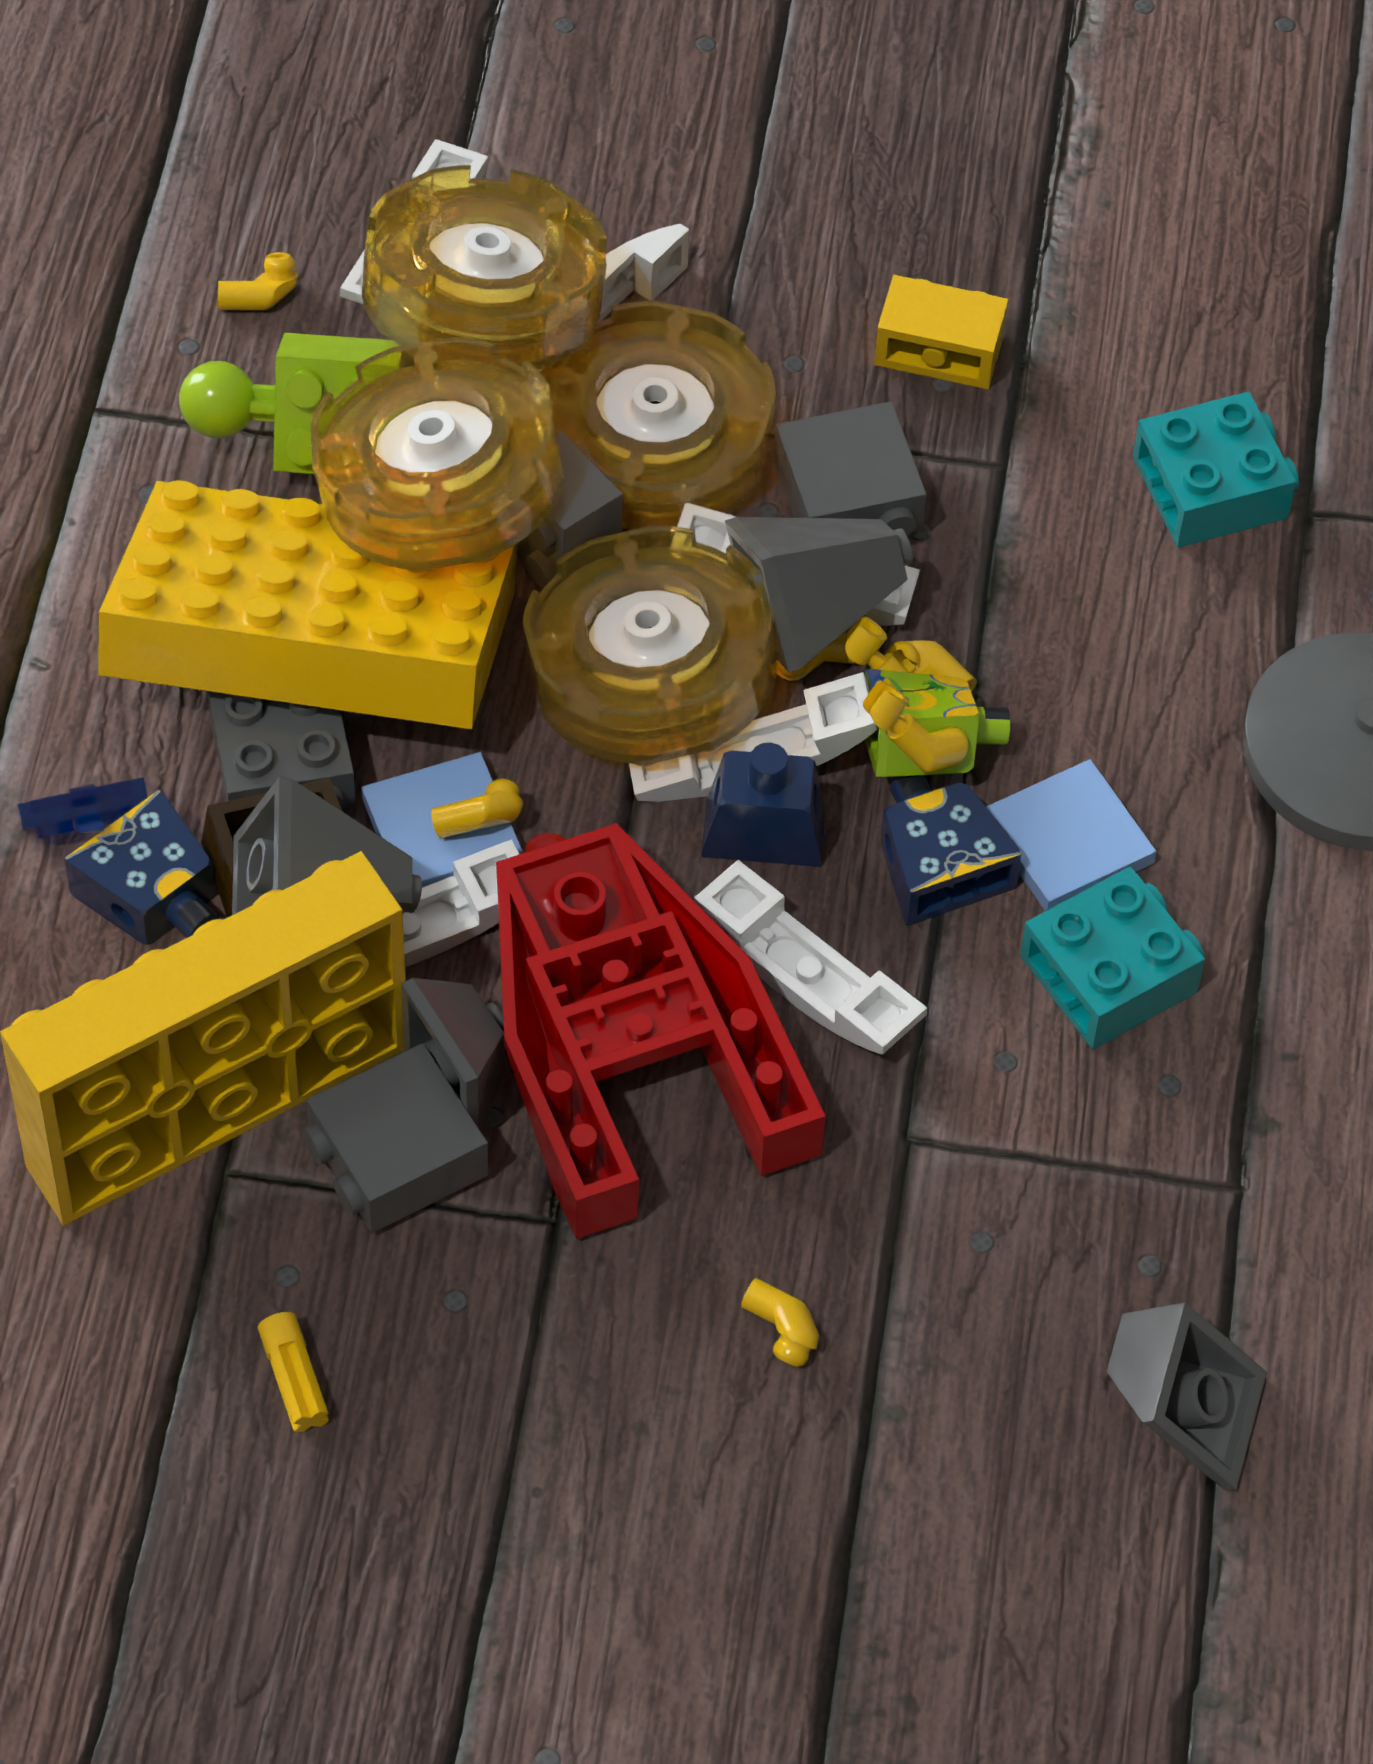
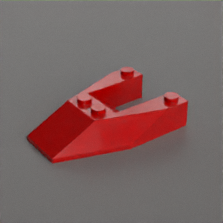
[496,823,826,1239]

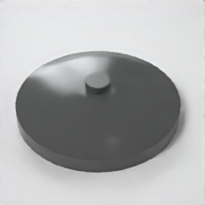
[1242,632,1373,851]

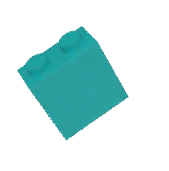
[1132,391,1299,548]
[1020,866,1205,1050]

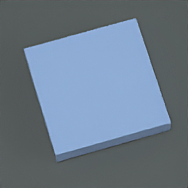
[361,752,522,888]
[986,759,1157,911]

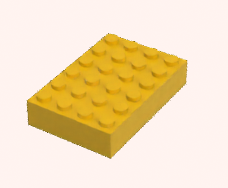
[98,481,519,729]
[0,851,406,1226]

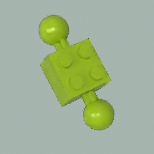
[179,333,498,479]

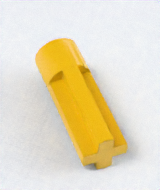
[258,1312,329,1433]

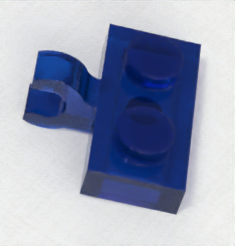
[16,777,148,839]

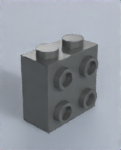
[773,401,927,535]
[208,691,356,810]
[302,1043,488,1233]

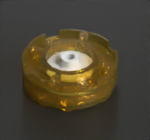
[361,165,607,377]
[534,300,776,536]
[310,337,565,573]
[523,526,778,766]

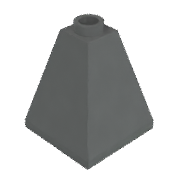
[725,517,913,673]
[232,776,422,915]

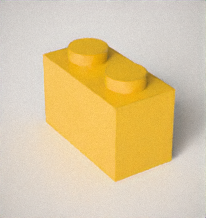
[874,274,1008,390]

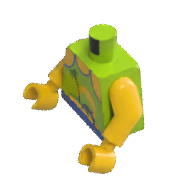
[845,616,1010,777]

